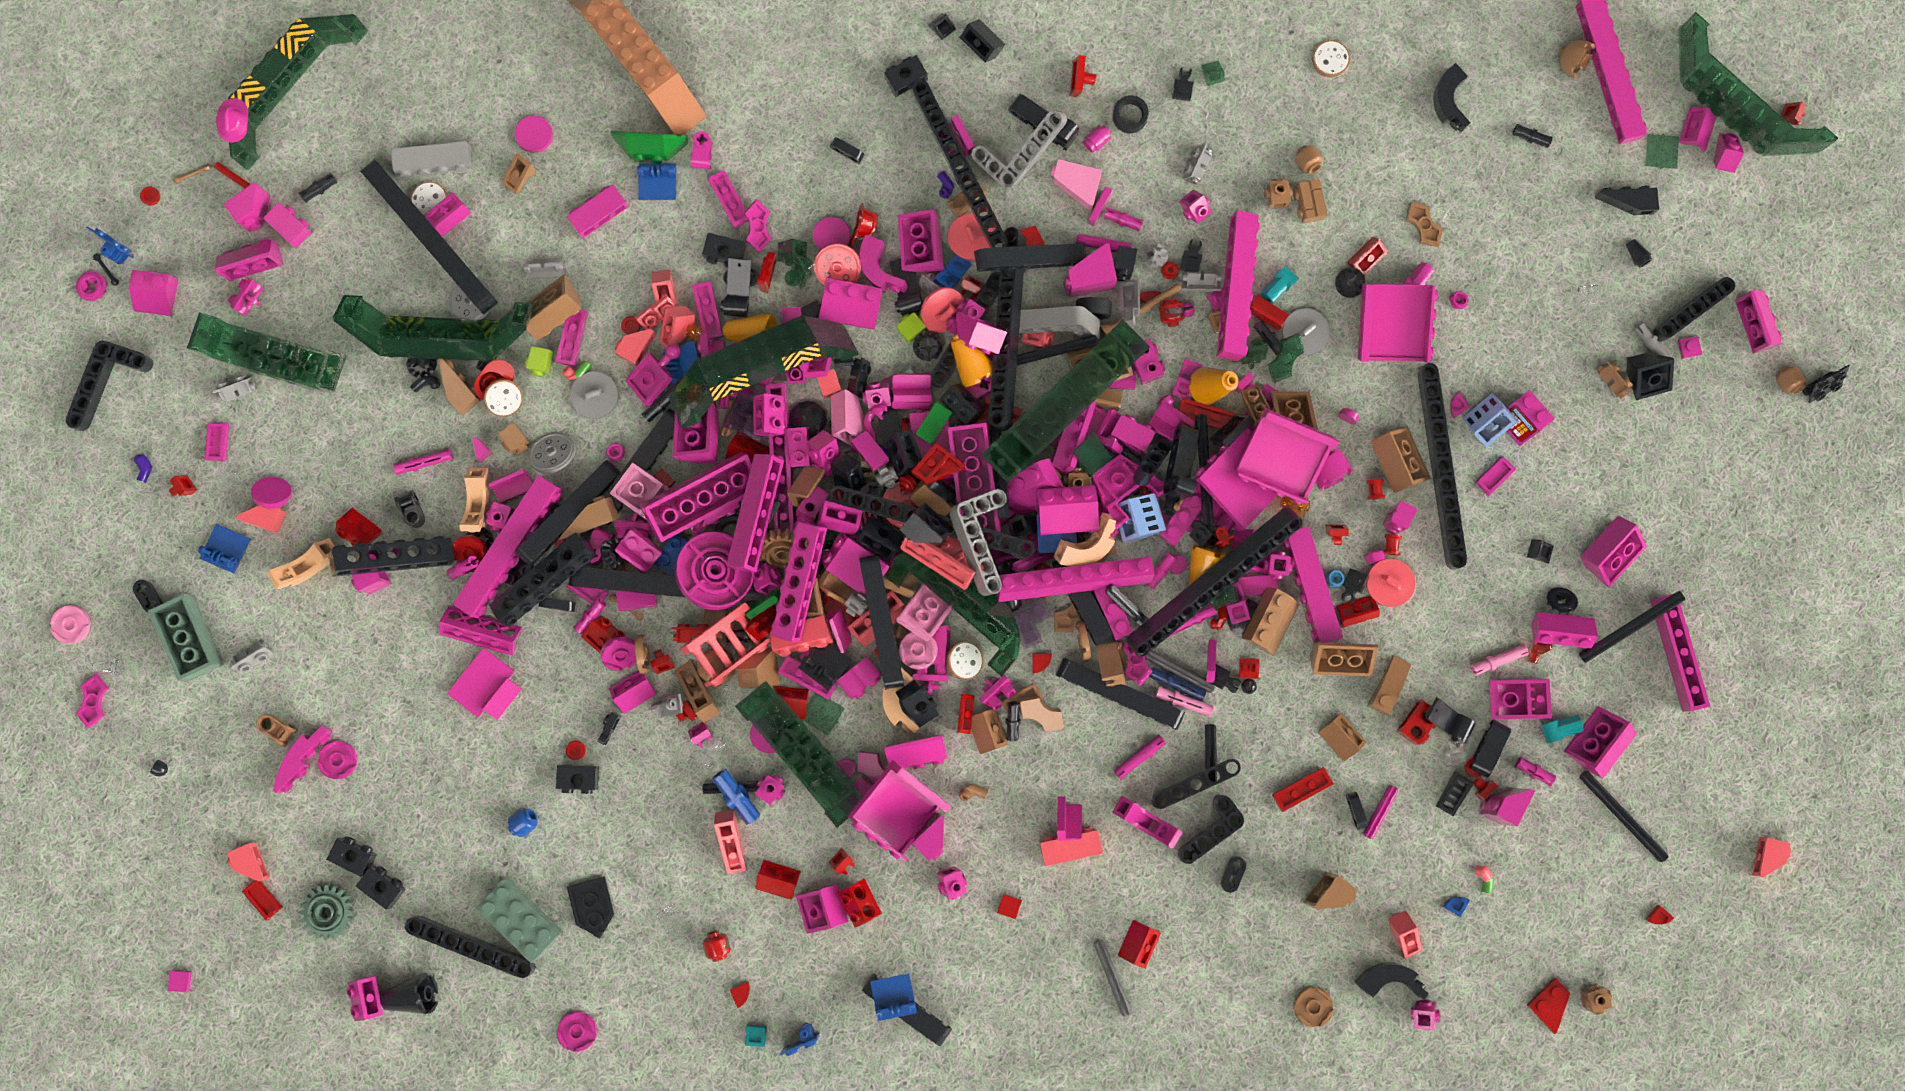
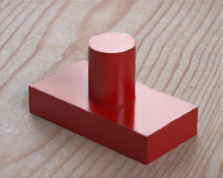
[1069,55,1096,97]

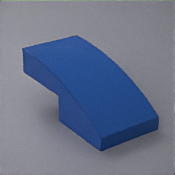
[933,255,972,288]

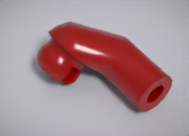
[1210,602,1228,630]

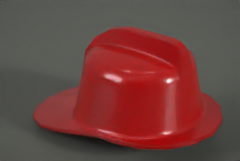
[849,203,878,246]
[474,360,514,400]

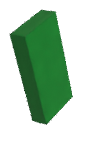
[915,402,952,445]
[745,586,781,619]

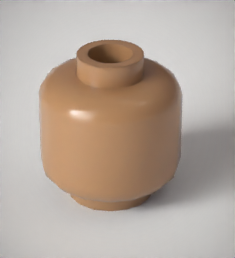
[1295,146,1323,174]
[1776,365,1807,395]

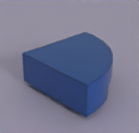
[1443,897,1470,917]

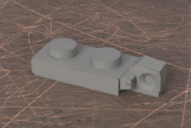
[1119,279,1140,328]

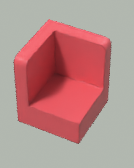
[817,369,842,399]

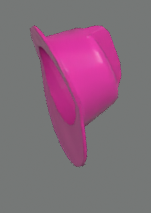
[215,98,248,143]

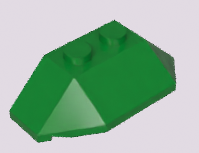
[611,130,688,163]

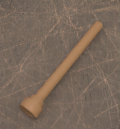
[1100,284,1182,338]

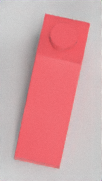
[714,809,747,875]

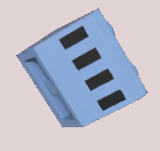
[1462,393,1518,448]
[1118,493,1166,542]

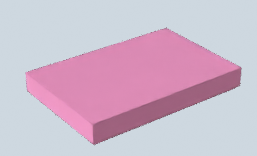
[896,581,956,642]

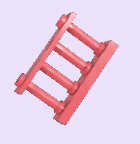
[900,536,984,590]
[680,602,771,687]

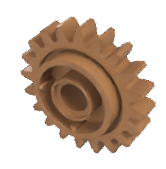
[759,529,808,570]

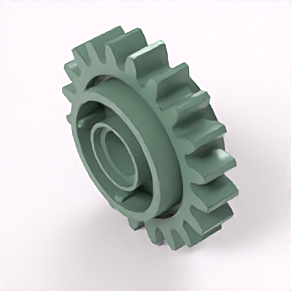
[298,884,356,940]

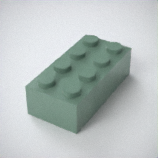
[148,594,223,682]
[476,878,563,963]

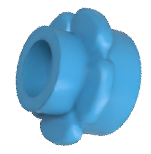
[1326,569,1345,588]

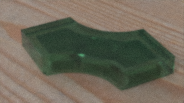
[1267,333,1304,383]

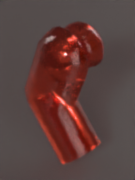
[1528,643,1553,664]

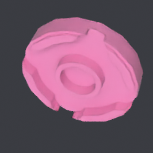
[50,605,91,644]
[899,632,938,670]

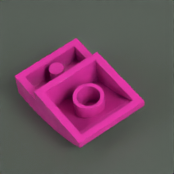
[1489,679,1552,719]

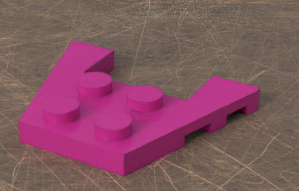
[1091,454,1164,531]

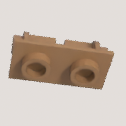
[1597,361,1633,399]

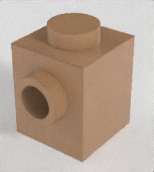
[498,422,530,454]

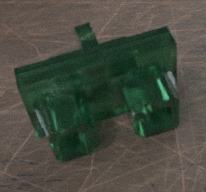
[784,257,815,290]
[1232,338,1268,369]

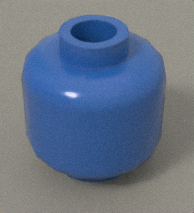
[508,808,538,837]

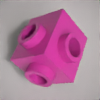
[1179,190,1212,224]
[863,381,891,409]
[485,502,515,533]
[1264,551,1293,580]
[753,563,782,595]
[755,774,786,806]
[937,866,967,900]
[1411,999,1441,1031]

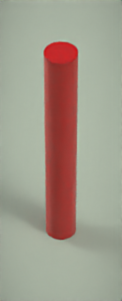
[214,162,251,189]

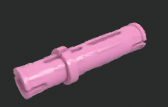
[1470,644,1529,676]
[1155,686,1214,717]

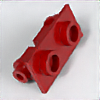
[1212,527,1235,550]
[671,624,708,643]

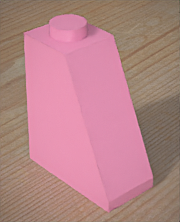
[1051,159,1102,211]
[831,389,865,446]

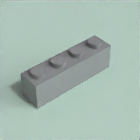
[391,141,472,178]

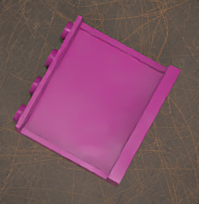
[1358,283,1438,363]
[1235,408,1339,505]
[1193,428,1276,532]
[848,760,951,862]

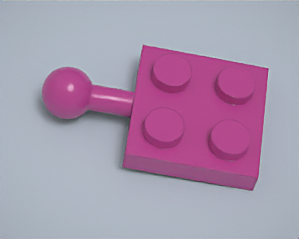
[625,344,681,406]

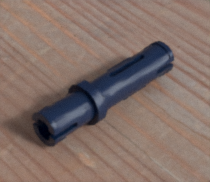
[1149,667,1207,701]

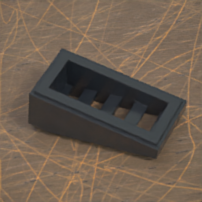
[1436,771,1474,816]

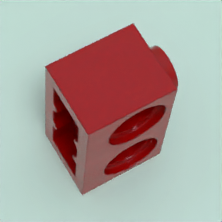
[1396,700,1437,745]
[837,878,882,928]

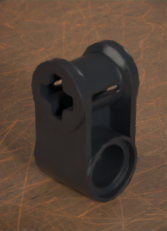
[394,490,425,528]

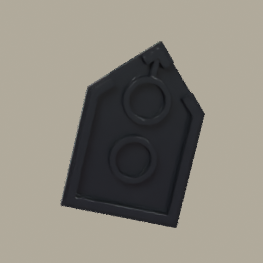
[567,876,614,939]

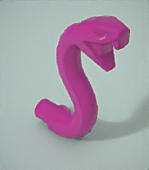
[851,405,888,453]

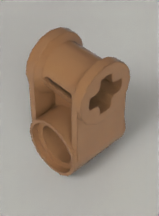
[256,715,297,747]

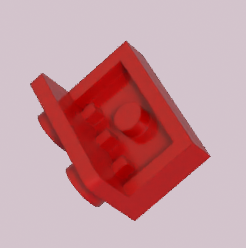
[335,507,382,546]

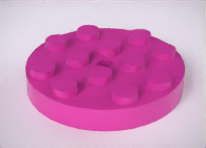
[675,532,754,610]

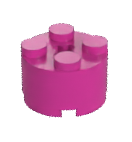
[1315,448,1354,491]

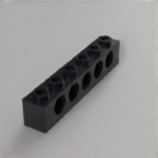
[489,532,596,627]
[328,536,455,577]

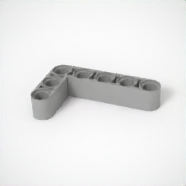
[971,110,1067,188]
[1006,306,1100,340]
[949,489,1006,596]

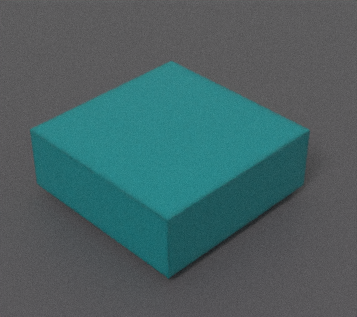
[745,1025,767,1047]

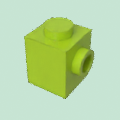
[896,312,926,344]
[525,346,554,377]

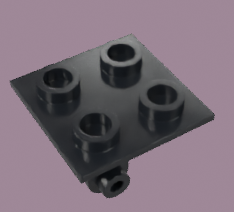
[1802,364,1850,404]
[798,643,853,691]

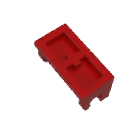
[822,594,860,631]
[744,605,777,641]

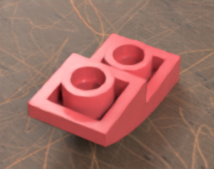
[635,296,676,330]

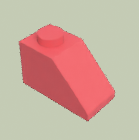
[651,269,677,307]
[659,306,695,347]
[615,329,656,366]
[236,505,286,533]
[1752,837,1791,877]
[227,843,270,881]
[1388,910,1423,959]

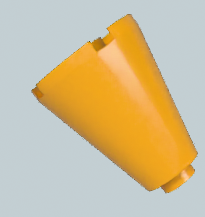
[723,313,777,351]
[951,333,993,387]
[1189,367,1238,405]
[1189,545,1226,585]

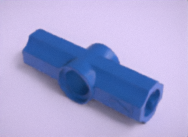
[712,769,760,825]

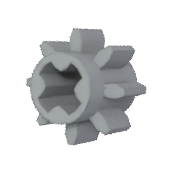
[1145,243,1168,268]
[875,465,898,490]
[844,593,868,616]

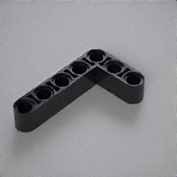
[66,340,154,431]

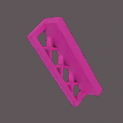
[1051,399,1097,475]
[439,606,522,656]

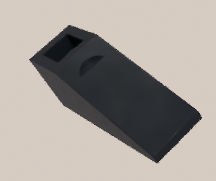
[1595,185,1659,216]

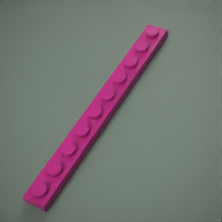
[1159,383,1279,547]

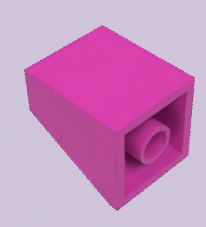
[1064,243,1117,298]
[821,533,890,598]

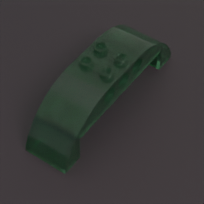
[187,312,346,393]
[884,552,1020,677]
[735,681,863,828]

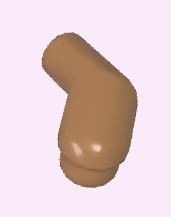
[959,784,988,801]

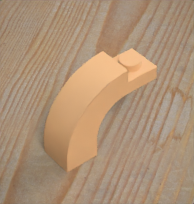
[460,468,490,532]
[1054,513,1116,566]
[266,538,335,590]
[883,668,920,734]

